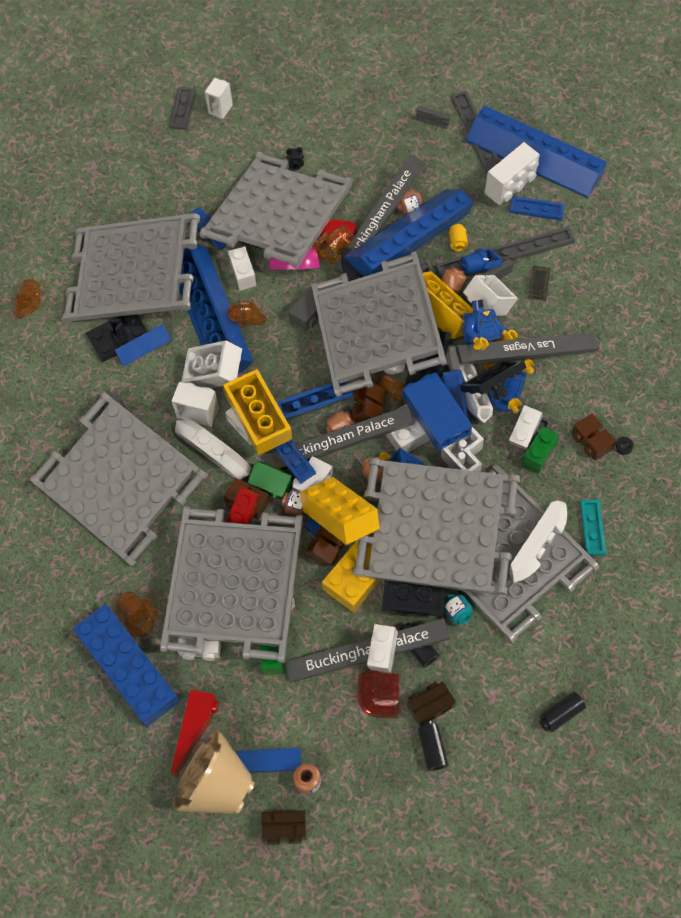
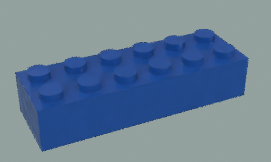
[73,604,180,728]

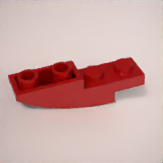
[226,487,260,524]

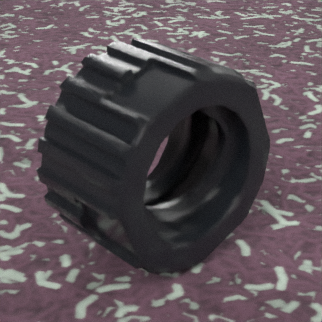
[615,437,634,455]

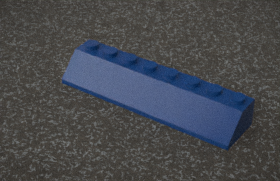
[466,105,607,198]
[344,189,474,277]
[179,245,253,373]

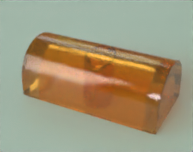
[375,372,406,405]

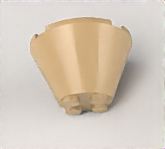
[173,730,255,814]

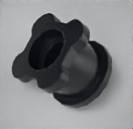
[286,147,304,170]

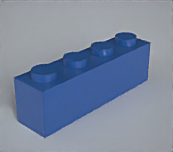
[276,381,353,420]

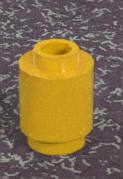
[449,224,468,252]

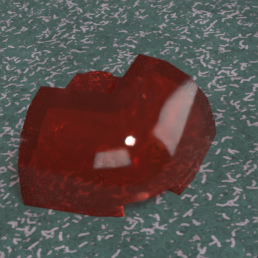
[357,671,399,718]

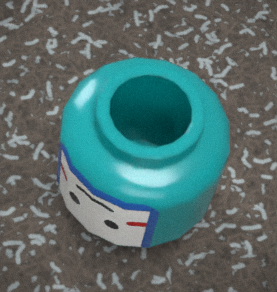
[444,594,473,625]

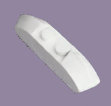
[446,344,493,423]
[175,419,251,480]
[509,501,567,582]

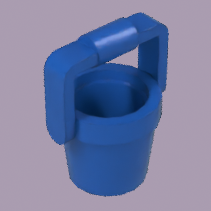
[460,248,502,274]

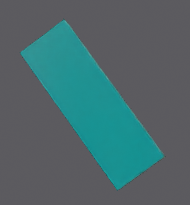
[579,499,606,556]

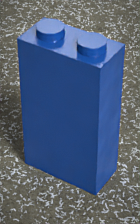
[402,372,472,451]

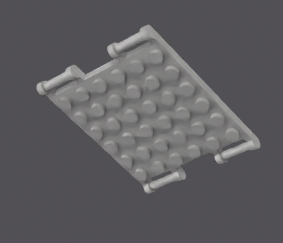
[200,151,353,268]
[61,214,200,323]
[311,251,447,397]
[29,391,208,567]
[352,458,520,595]
[461,464,599,644]
[161,506,303,663]

